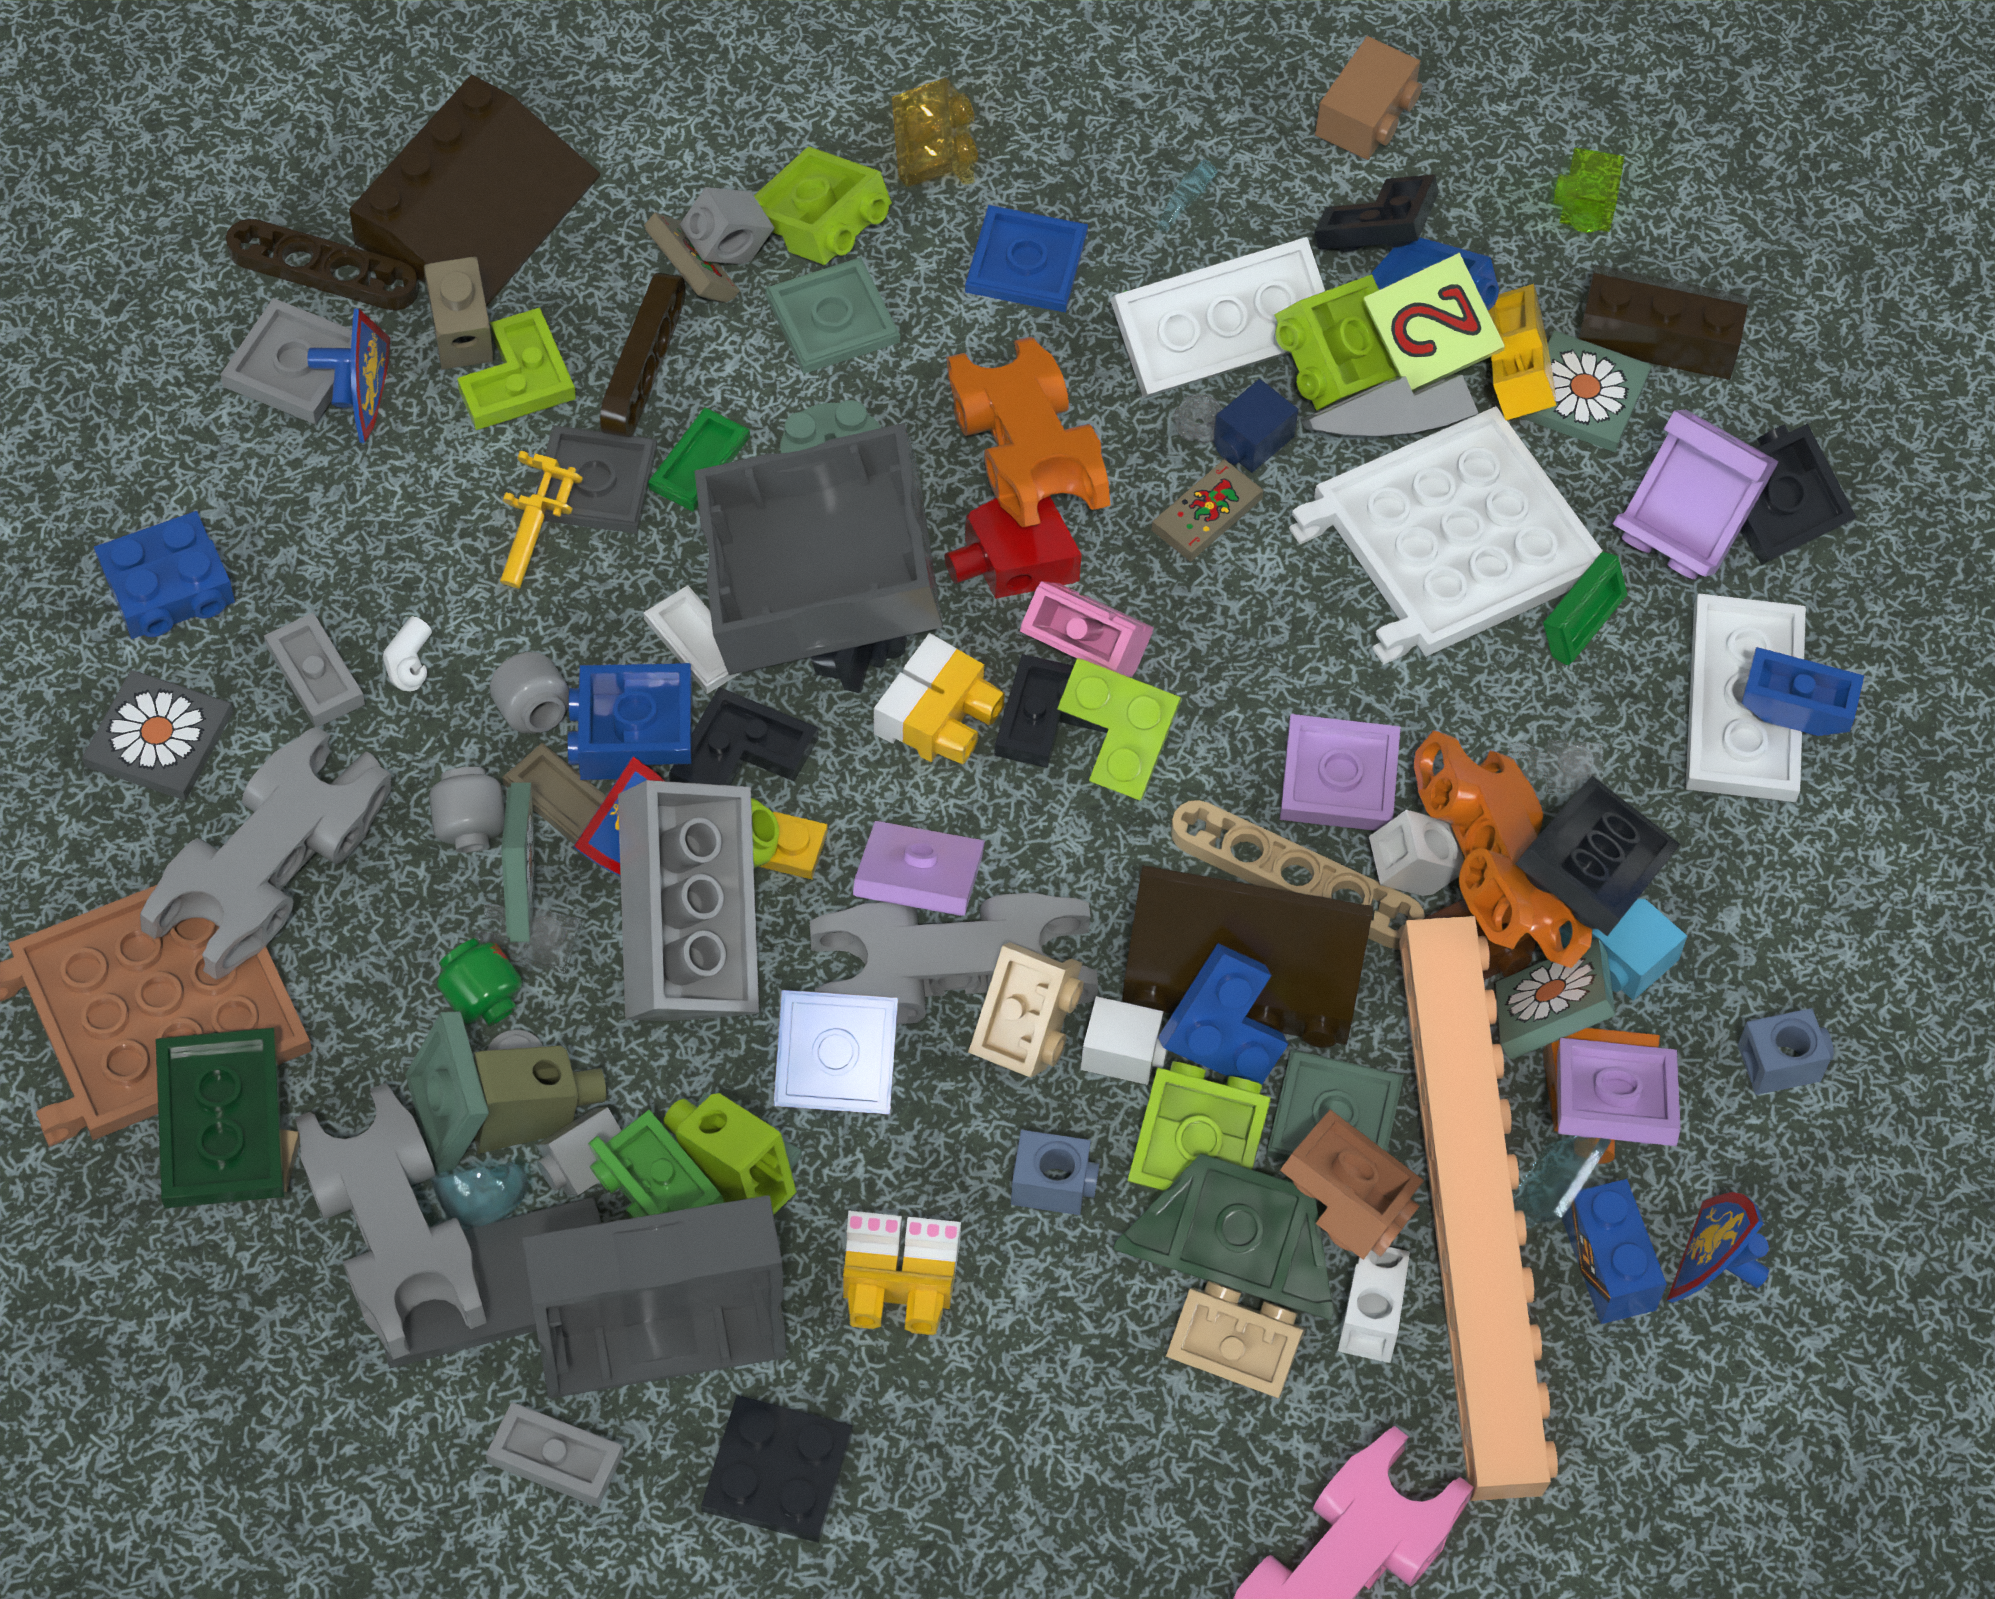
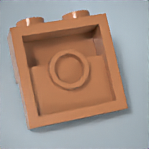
[1280,1109,1424,1260]

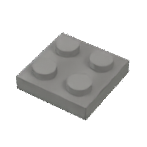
[220,298,352,425]

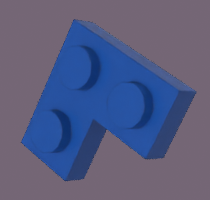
[1158,944,1289,1085]

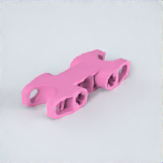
[1234,1426,1474,1599]

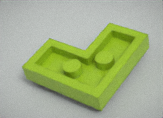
[457,307,576,430]
[1057,657,1182,801]

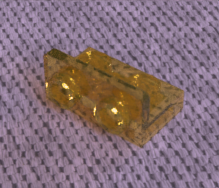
[892,77,978,187]

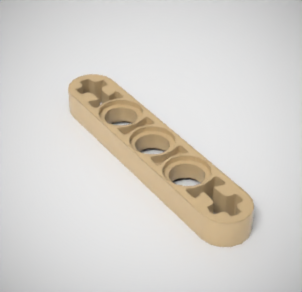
[1171,800,1425,949]

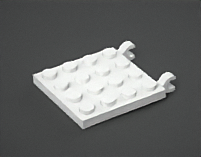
[1289,406,1602,665]

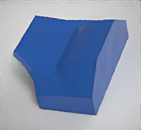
[1741,647,1865,736]

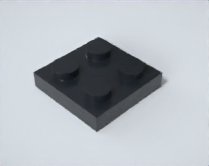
[701,1395,853,1543]

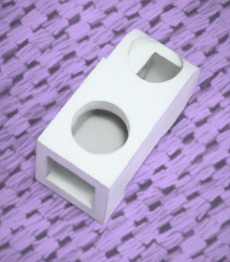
[1338,1247,1410,1363]

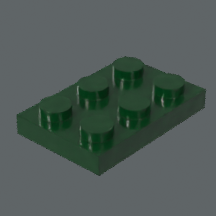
[156,1028,284,1209]

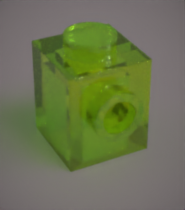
[1553,147,1625,233]

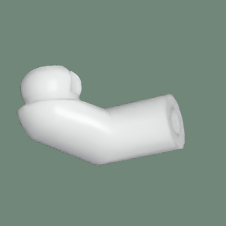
[383,616,432,692]

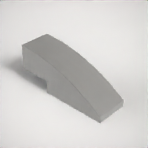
[1301,374,1478,436]

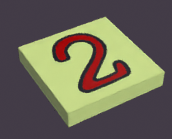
[1363,253,1505,393]

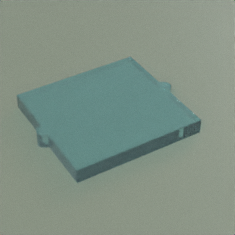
[1513,1136,1611,1228]

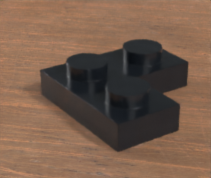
[1314,174,1439,252]
[994,654,1109,768]
[669,687,819,786]

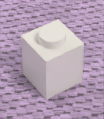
[1081,996,1168,1085]

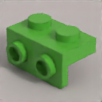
[588,1110,724,1218]

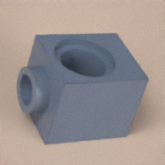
[1738,1008,1834,1095]
[1011,1130,1100,1215]

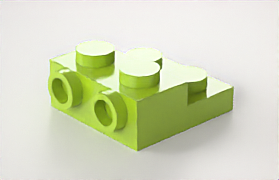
[754,146,892,265]
[1274,274,1400,411]
[1128,1061,1271,1191]

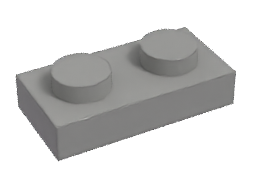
[264,613,365,727]
[486,1402,624,1507]

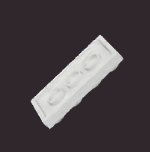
[1110,237,1325,398]
[1686,594,1806,802]

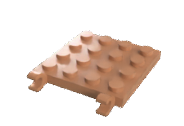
[0,885,312,1147]

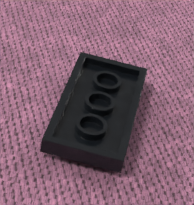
[1516,776,1680,936]

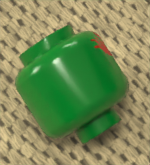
[436,938,523,1027]

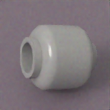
[490,652,569,734]
[429,767,505,853]

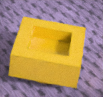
[759,811,828,880]

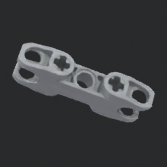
[140,727,391,980]
[810,892,1098,1024]
[295,1083,487,1360]

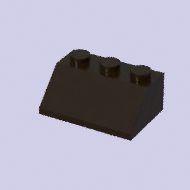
[1578,264,1748,380]

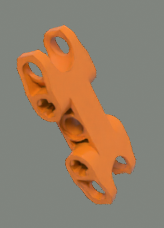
[946,337,1110,527]
[1414,730,1592,968]

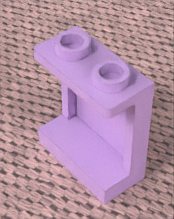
[1613,409,1779,579]

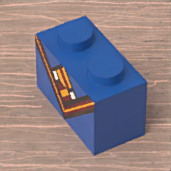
[1562,1179,1667,1324]

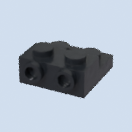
[1742,424,1857,565]

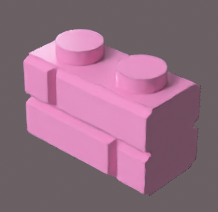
[1020,581,1154,677]

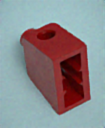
[944,496,1082,599]

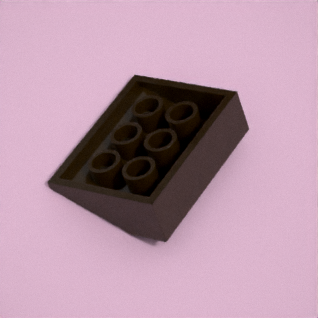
[349,74,600,307]
[1122,865,1374,1048]

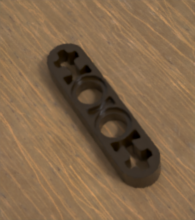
[226,219,419,311]
[600,273,685,438]

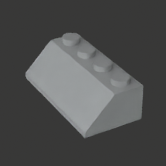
[618,780,759,1021]

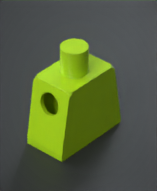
[663,1093,797,1215]

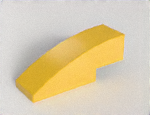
[1488,284,1557,420]

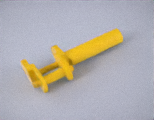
[500,451,583,589]

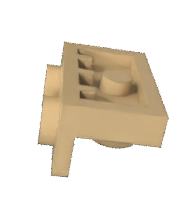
[968,942,1084,1078]
[1166,1281,1306,1398]

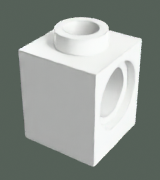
[1369,810,1464,896]

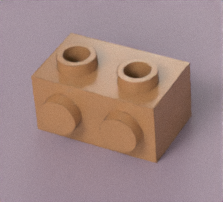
[1315,36,1422,160]

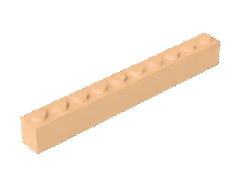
[1399,916,1558,1501]

